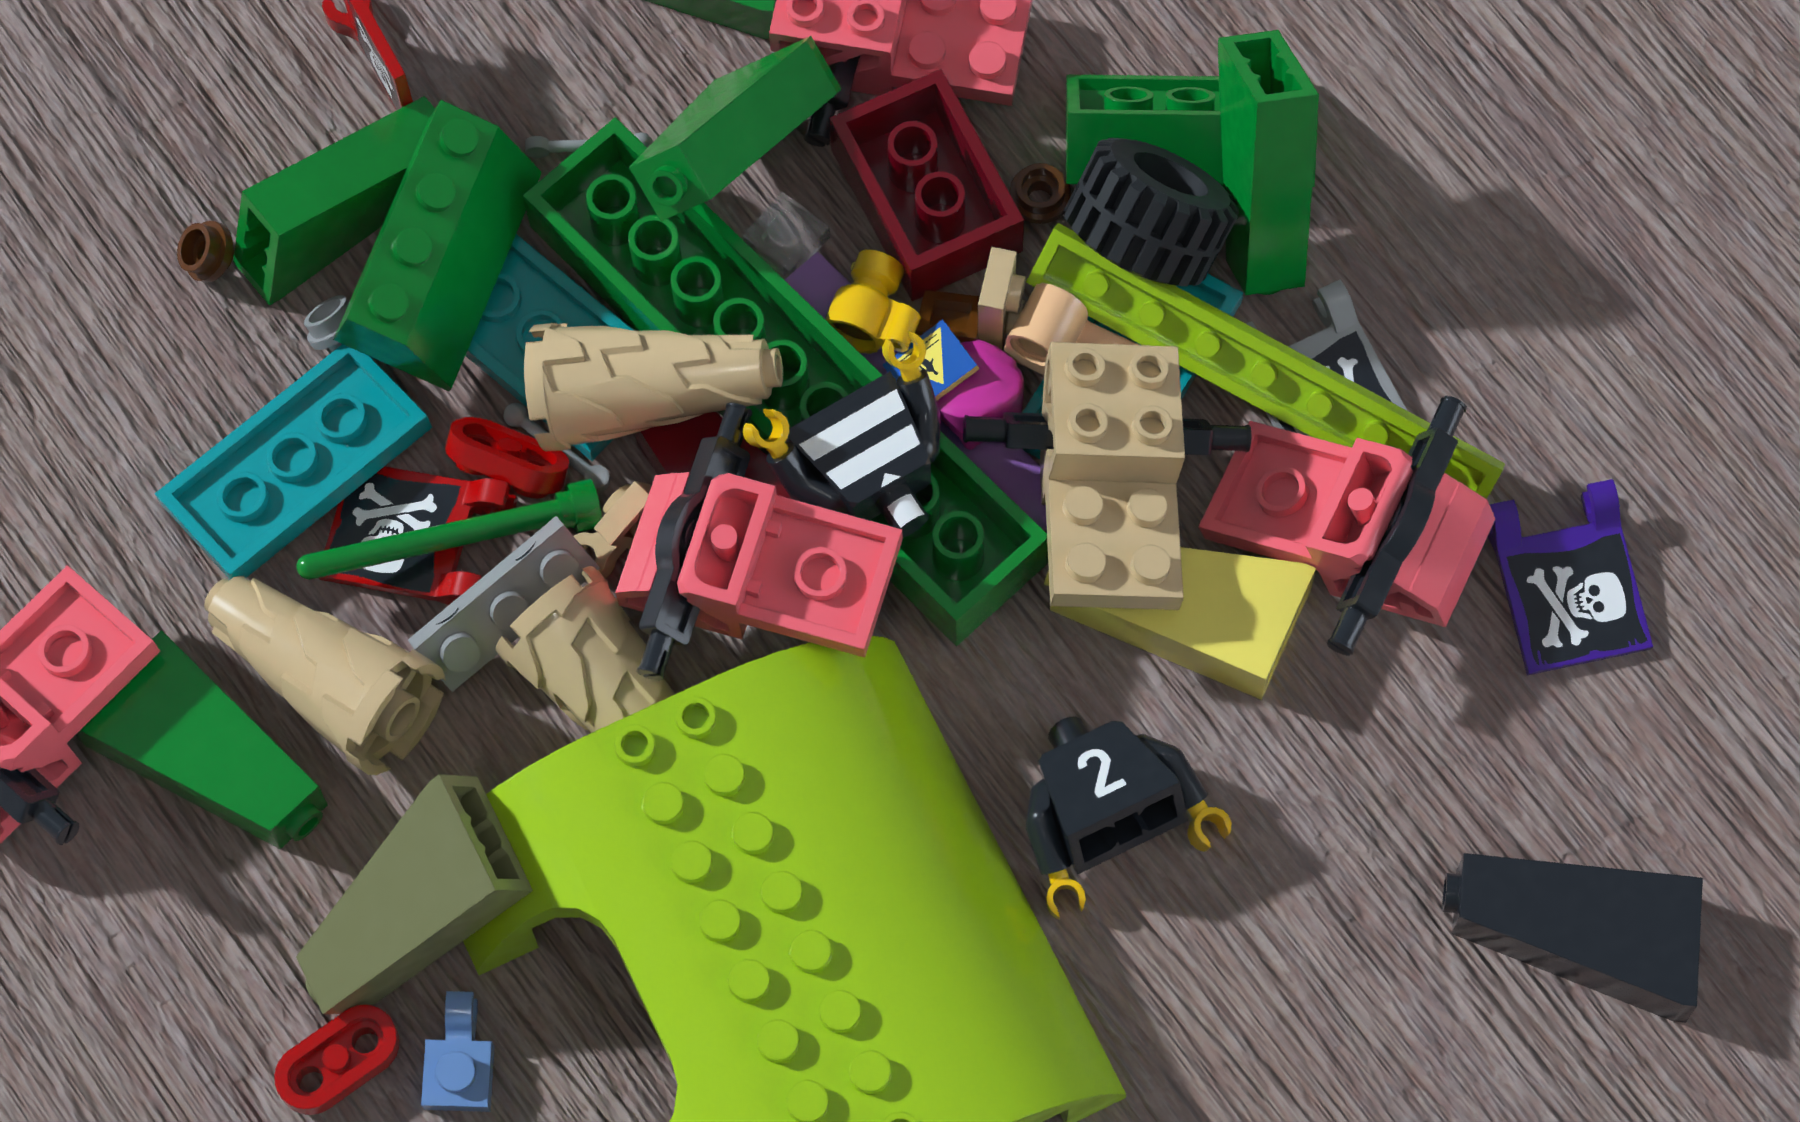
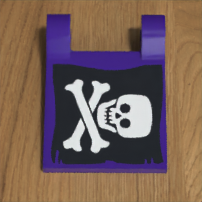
[1488,479,1653,676]

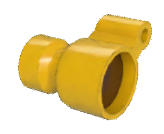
[825,249,921,354]

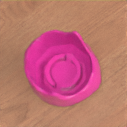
[937,340,1024,450]

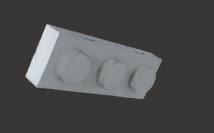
[408,516,600,692]

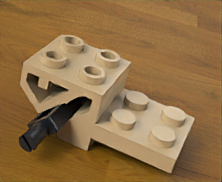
[963,342,1251,610]

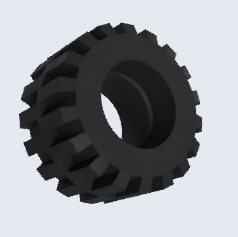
[1064,138,1239,286]

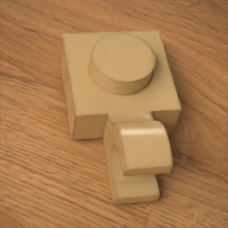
[574,481,652,578]

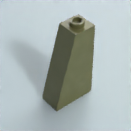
[296,774,533,1014]

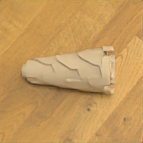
[524,323,783,452]
[496,566,675,733]
[204,576,446,775]

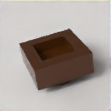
[915,290,980,343]

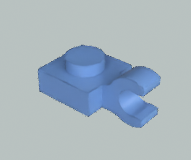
[421,991,495,1112]

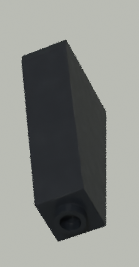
[1442,853,1703,1023]

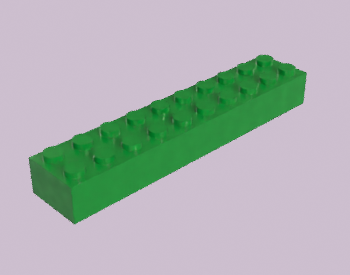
[523,117,1048,647]

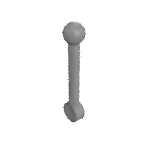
[525,132,653,158]
[503,403,610,492]

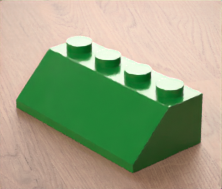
[1066,74,1318,187]
[333,100,542,391]

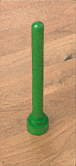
[296,478,602,580]

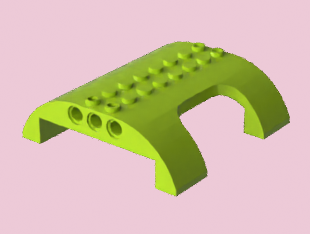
[463,636,1126,1122]

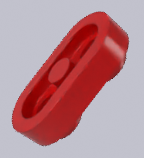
[445,417,570,499]
[274,1005,400,1115]

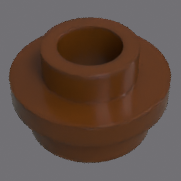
[1009,163,1071,224]
[177,221,234,283]

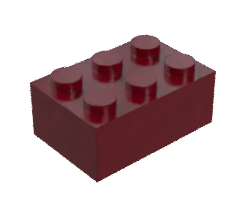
[829,69,1024,301]

